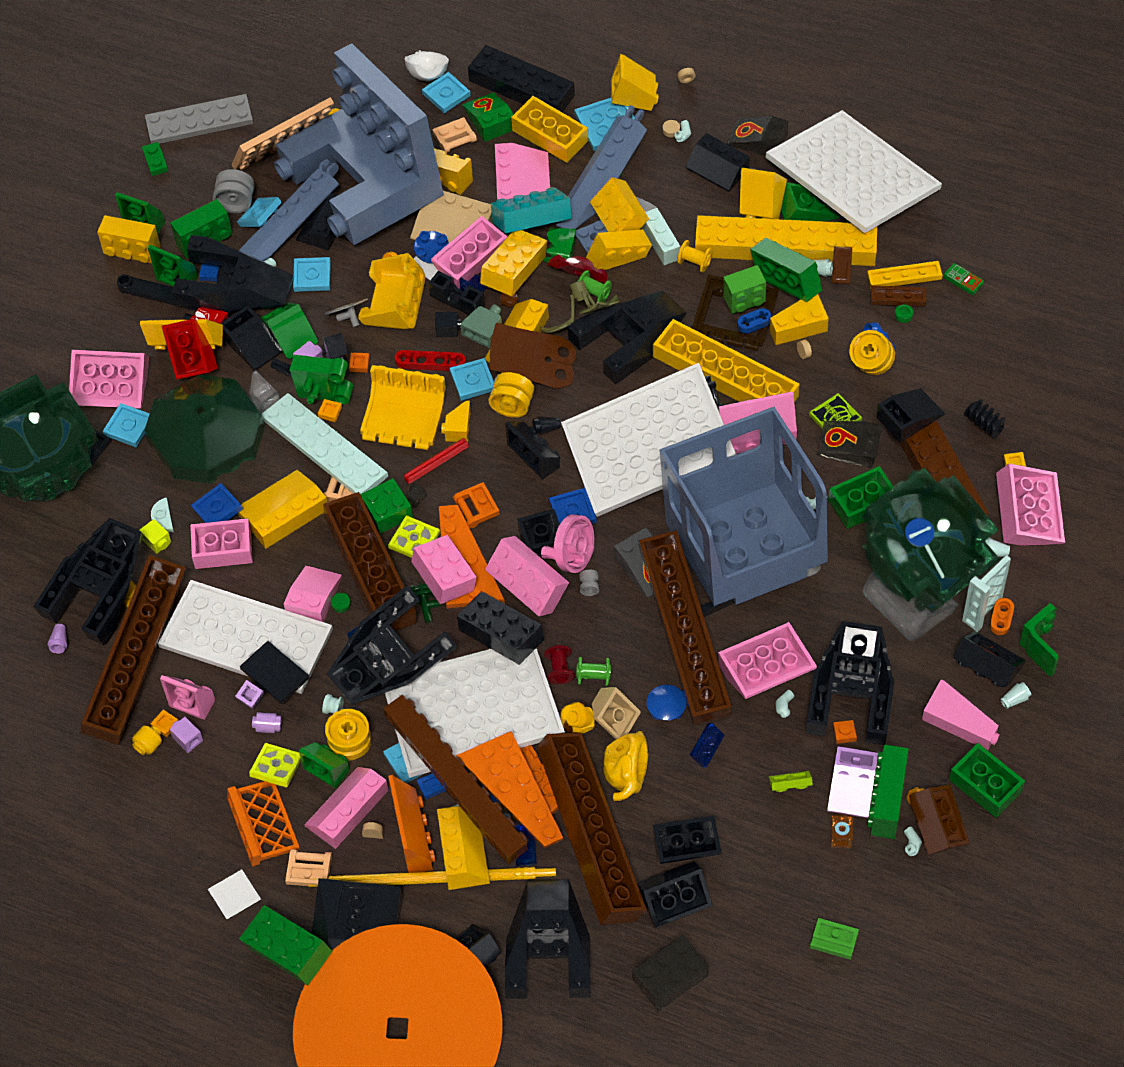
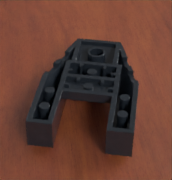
[172,235,294,313]
[567,290,687,385]
[33,518,143,645]
[327,585,457,705]
[805,621,895,745]
[505,879,591,999]

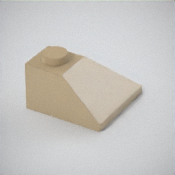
[592,687,641,739]

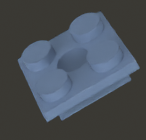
[576,220,608,254]

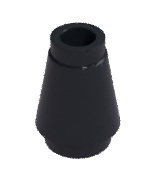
[532,416,561,435]

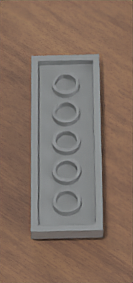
[145,94,253,144]

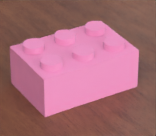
[191,519,253,569]
[411,535,476,604]

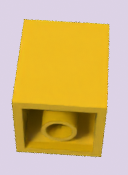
[611,54,658,111]
[740,168,787,219]

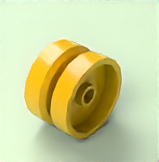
[849,330,895,375]
[488,372,534,417]
[325,709,371,760]

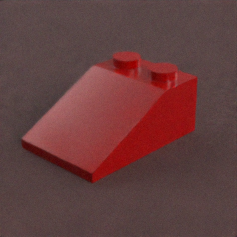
[162,318,218,379]

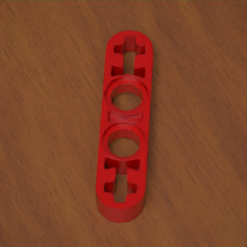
[395,350,466,371]

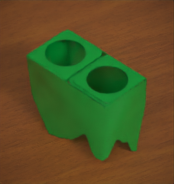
[543,228,576,262]

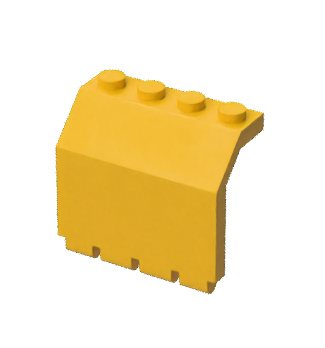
[360,365,446,450]

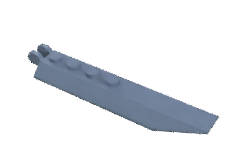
[556,105,647,229]
[240,159,339,261]

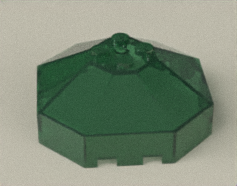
[144,374,265,484]

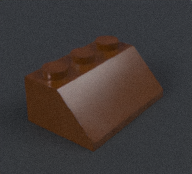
[909,785,970,855]

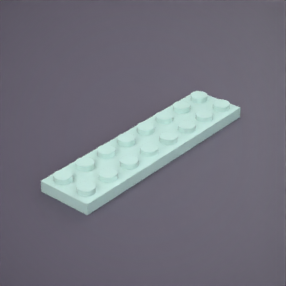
[260,393,388,494]

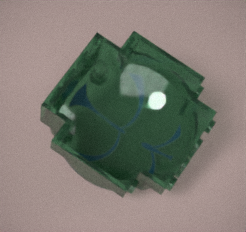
[0,374,98,502]
[862,467,1000,615]

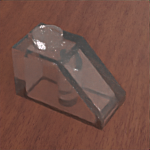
[249,370,280,414]

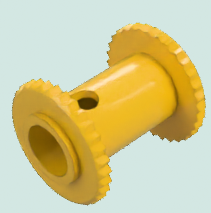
[677,240,712,272]

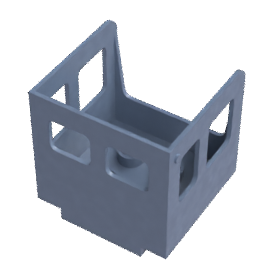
[659,407,828,606]

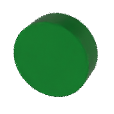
[895,304,913,323]
[331,593,351,613]

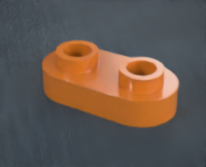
[990,598,1014,635]

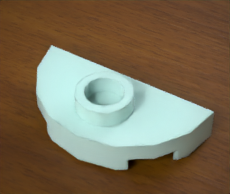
[151,498,174,532]

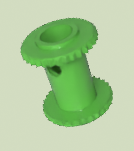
[578,270,612,303]
[576,657,611,686]

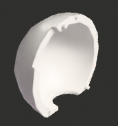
[405,50,449,82]

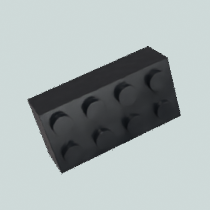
[457,591,544,665]

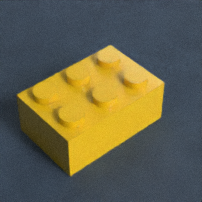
[590,177,649,232]
[97,215,161,263]

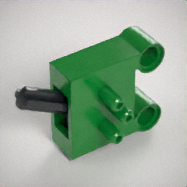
[271,354,354,404]

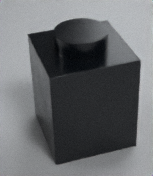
[435,312,462,337]

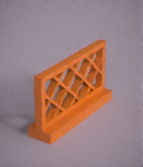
[227,781,299,866]

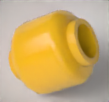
[132,725,162,755]

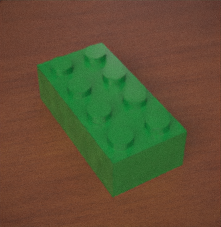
[750,238,822,302]
[868,745,909,839]
[239,905,333,986]

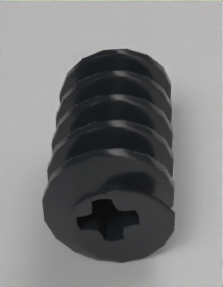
[964,399,1006,439]

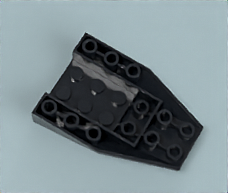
[311,878,403,950]

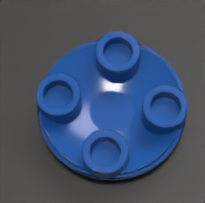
[414,231,449,263]
[647,685,686,721]

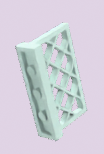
[962,555,1011,632]

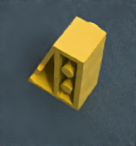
[434,148,473,195]
[586,229,652,270]
[770,294,829,345]

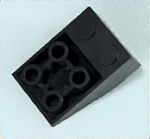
[221,305,282,371]
[876,388,945,443]

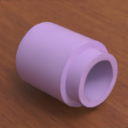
[252,712,282,733]

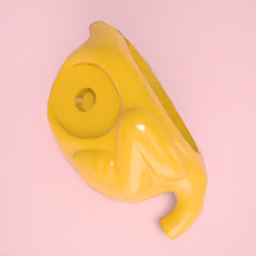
[603,731,648,801]

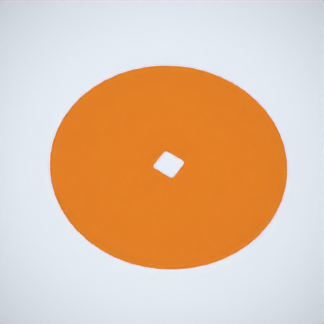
[293,924,502,1067]

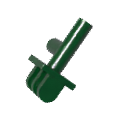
[411,583,441,623]

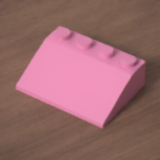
[495,143,550,200]
[68,350,149,409]
[719,392,797,454]
[996,464,1065,546]
[718,622,817,699]

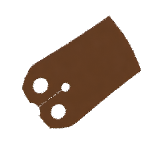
[490,323,576,388]

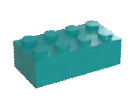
[491,187,572,233]

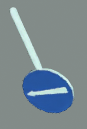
[905,518,944,578]

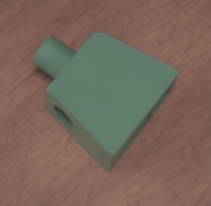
[460,304,502,348]

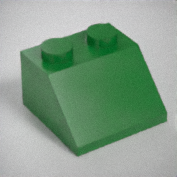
[299,742,350,789]

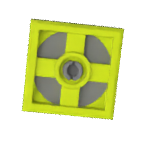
[388,515,440,558]
[249,743,301,788]

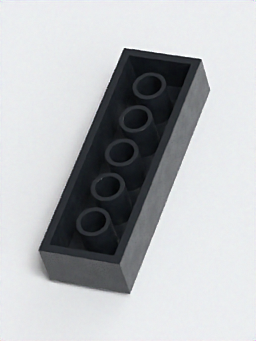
[468,45,575,112]

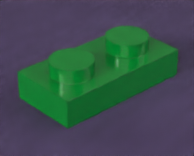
[142,142,168,176]

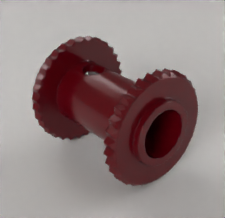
[544,645,575,685]

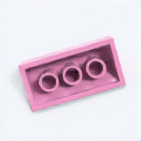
[431,216,507,289]
[305,767,388,849]

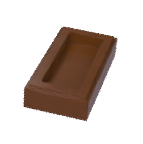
[832,246,852,284]

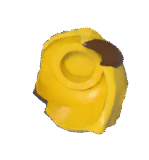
[560,702,595,734]

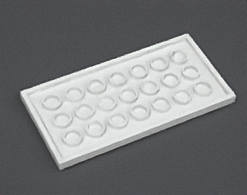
[158,580,333,694]

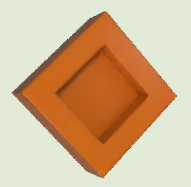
[349,353,370,373]
[833,720,857,744]

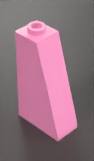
[922,680,1000,750]

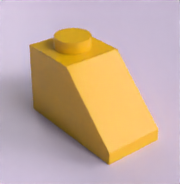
[441,401,471,442]

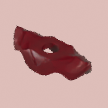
[547,255,608,283]

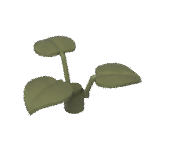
[540,280,620,333]

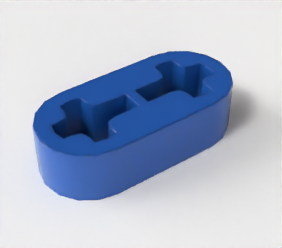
[738,308,771,333]

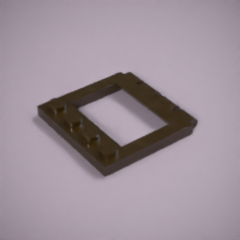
[692,274,779,351]

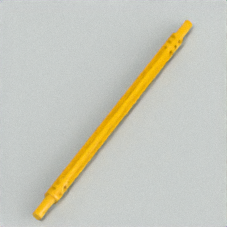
[308,867,556,887]

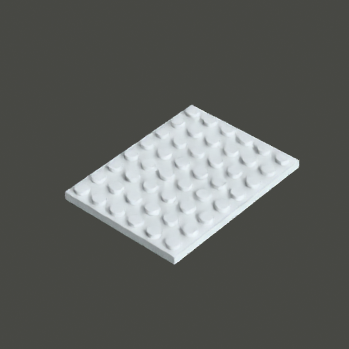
[766,110,942,233]
[561,363,736,517]
[385,649,565,778]

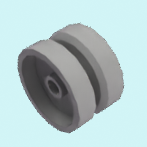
[213,169,255,213]

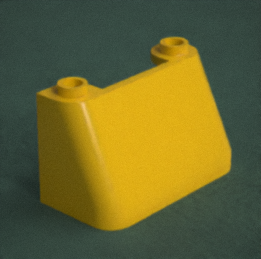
[358,253,425,330]

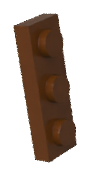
[871,285,926,306]

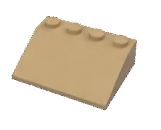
[410,191,493,243]

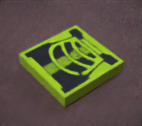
[809,393,862,440]

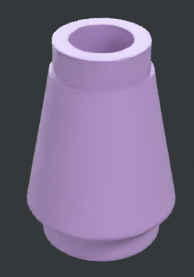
[48,624,67,654]

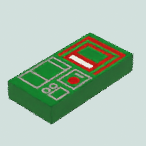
[943,263,984,296]

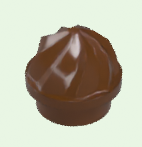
[501,292,518,307]

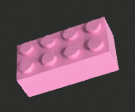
[485,536,569,616]

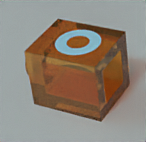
[831,814,853,848]

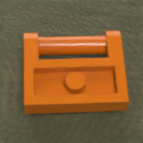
[453,482,500,528]

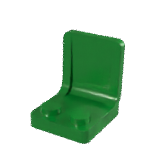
[260,302,318,359]
[1019,603,1059,677]

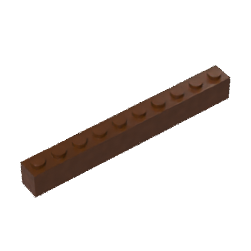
[383,694,528,865]

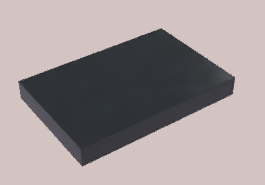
[240,641,310,704]

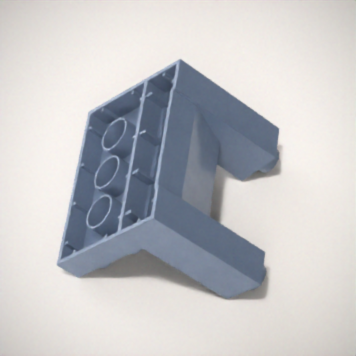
[274,43,444,245]

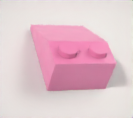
[284,566,342,622]
[160,675,215,720]

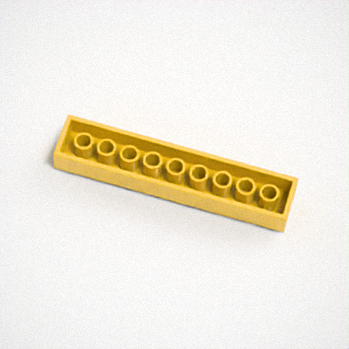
[695,216,877,266]

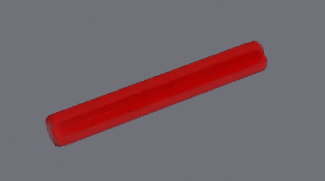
[404,438,469,484]

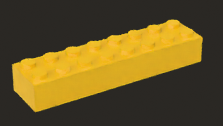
[653,319,800,402]

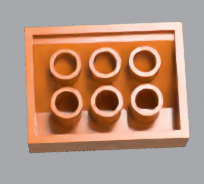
[388,775,435,873]

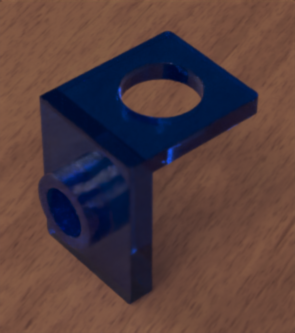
[459,274,488,292]

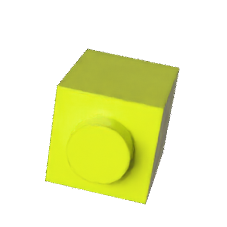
[139,519,171,554]

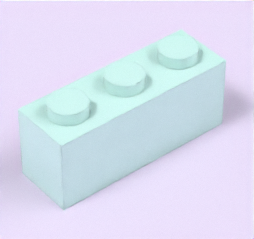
[641,208,680,265]

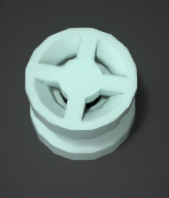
[322,694,344,714]

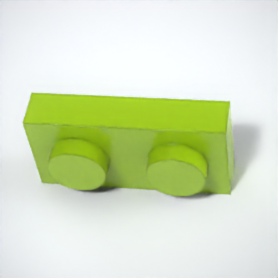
[769,771,813,792]

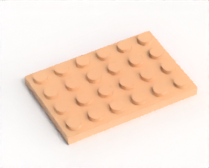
[232,97,334,170]

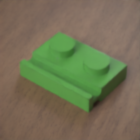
[810,918,859,960]

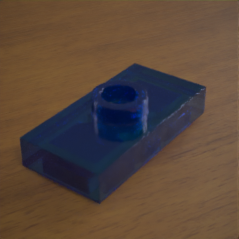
[690,723,725,767]
[514,825,537,866]

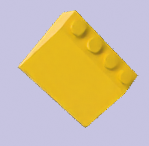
[237,470,327,549]

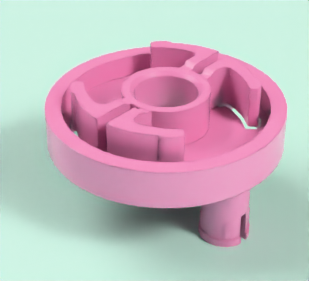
[541,514,594,573]

